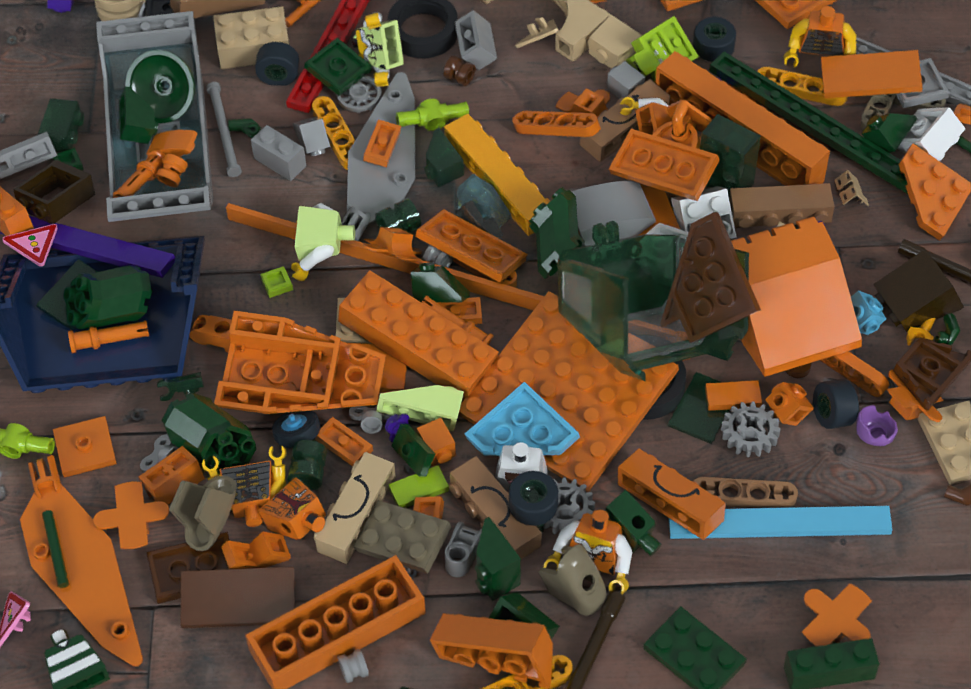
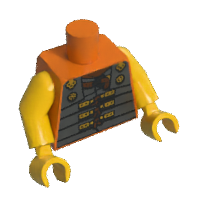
[784,6,856,67]
[202,446,287,527]

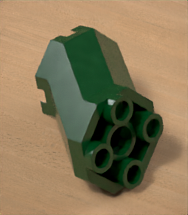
[529,187,585,279]
[63,265,152,329]
[162,393,256,474]

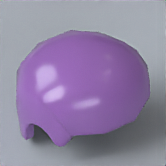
[856,405,898,446]

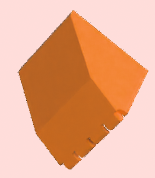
[731,216,862,377]

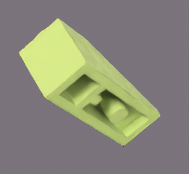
[376,385,464,431]

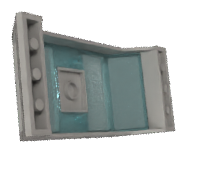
[96,11,213,222]

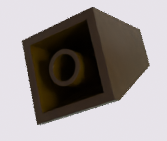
[873,249,964,332]

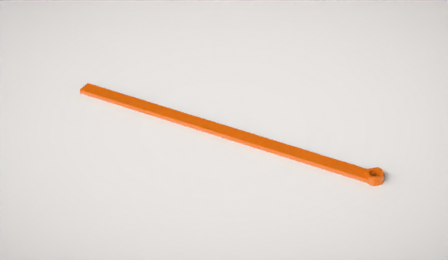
[226,203,695,361]

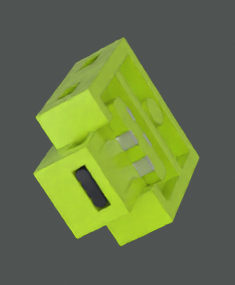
[626,16,698,83]

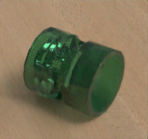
[375,198,422,233]
[287,440,327,491]

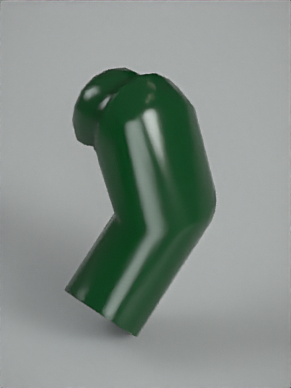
[228,118,261,138]
[935,313,960,345]

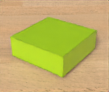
[260,266,293,298]

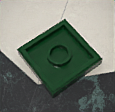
[304,38,372,96]

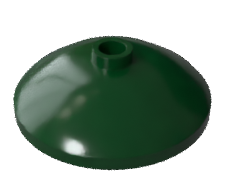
[125,50,195,123]

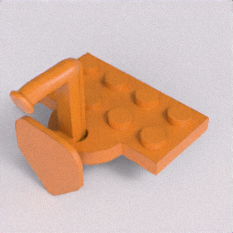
[609,100,720,201]

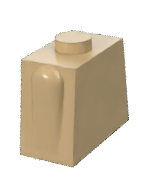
[588,15,642,69]

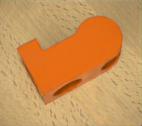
[189,315,232,352]

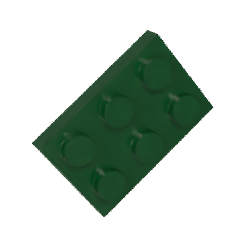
[643,606,747,689]

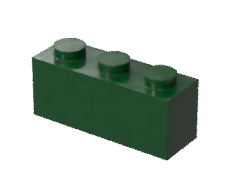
[784,638,880,689]

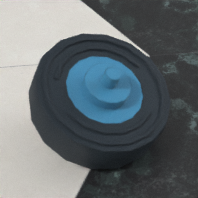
[272,410,320,448]

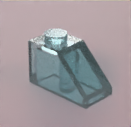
[457,174,511,232]

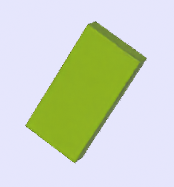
[388,465,449,508]

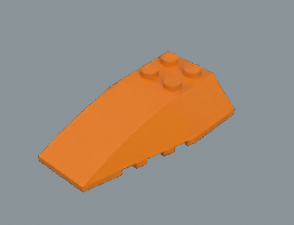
[214,311,386,414]

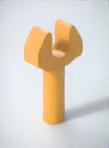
[906,318,936,346]

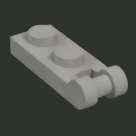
[0,132,57,179]

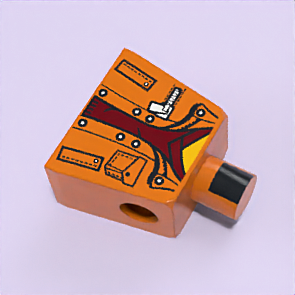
[258,477,326,540]

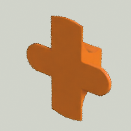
[555,88,610,125]
[363,227,422,261]
[887,370,944,422]
[93,481,169,549]
[802,584,872,646]

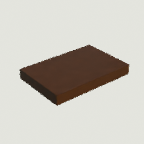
[146,532,230,604]

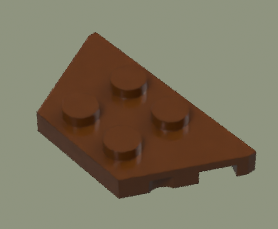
[893,337,971,411]

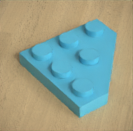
[465,382,580,456]

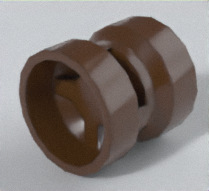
[443,55,476,86]

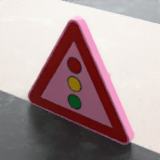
[2,224,58,267]
[0,591,31,647]

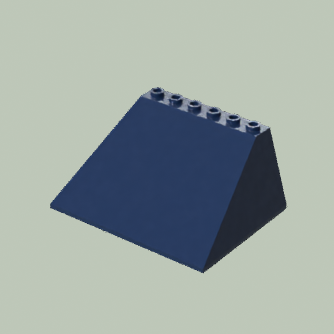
[0,236,205,393]

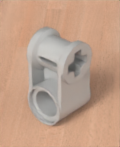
[445,521,482,578]

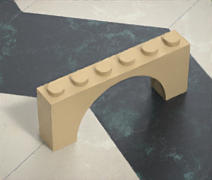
[481,0,611,62]

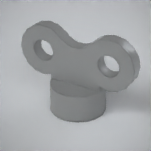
[349,406,392,434]
[140,434,178,472]

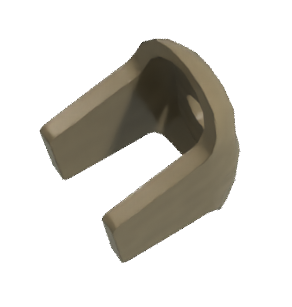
[169,476,237,551]
[538,544,607,616]

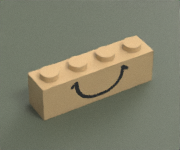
[314,452,396,564]

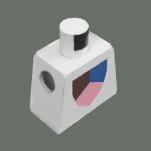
[495,443,548,494]

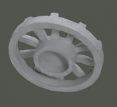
[337,76,381,113]

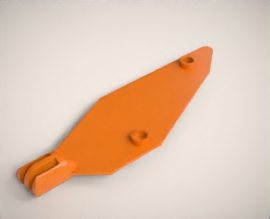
[20,455,143,667]

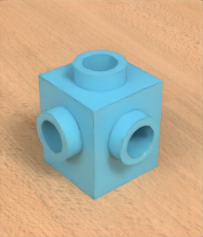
[851,290,886,335]

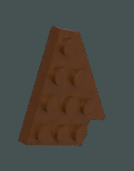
[660,212,761,343]

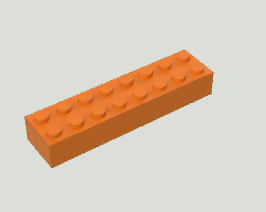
[655,51,830,186]

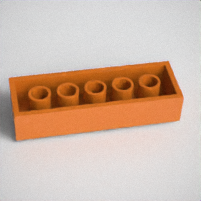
[338,270,499,401]
[245,555,426,689]

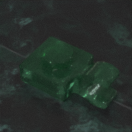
[157,372,204,401]

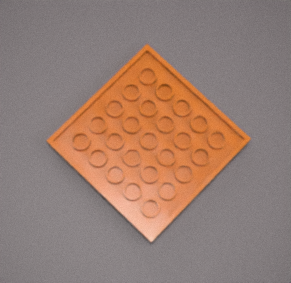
[458,291,679,493]

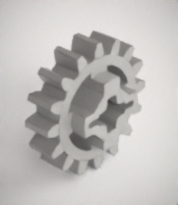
[721,401,781,457]
[535,477,595,534]

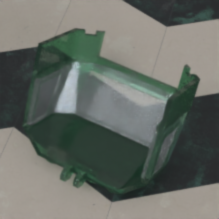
[558,221,749,381]

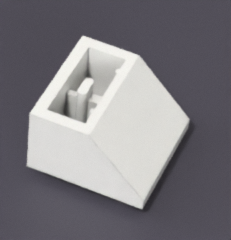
[671,186,736,239]

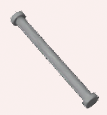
[206,82,242,177]

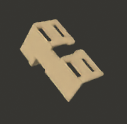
[834,170,869,206]

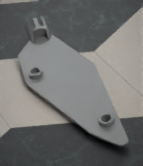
[341,72,415,241]

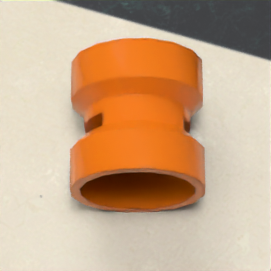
[155,154,188,188]

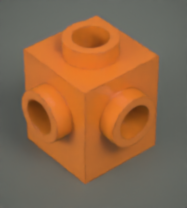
[765,382,814,426]

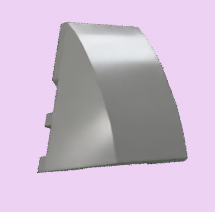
[565,181,656,268]

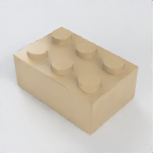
[213,6,289,69]

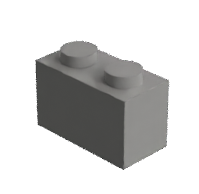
[455,10,497,70]
[251,125,306,181]

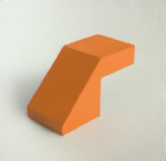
[221,531,291,569]

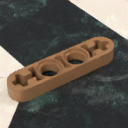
[694,477,798,508]

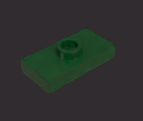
[392,424,435,477]

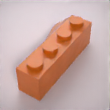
[430,613,553,689]

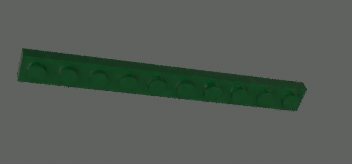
[709,52,908,194]

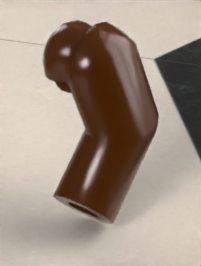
[944,485,971,506]

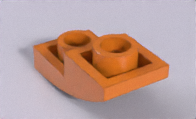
[146,130,198,159]

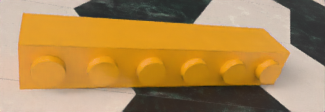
[444,114,550,236]

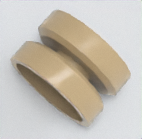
[94,0,146,21]

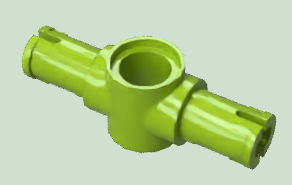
[395,99,469,131]
[0,423,55,459]

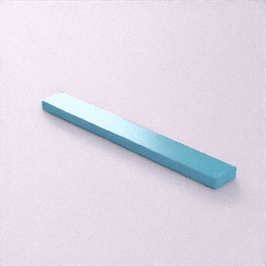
[668,506,893,539]

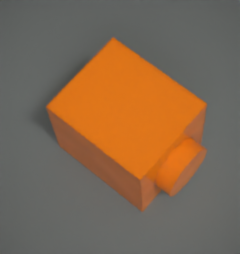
[417,418,456,467]

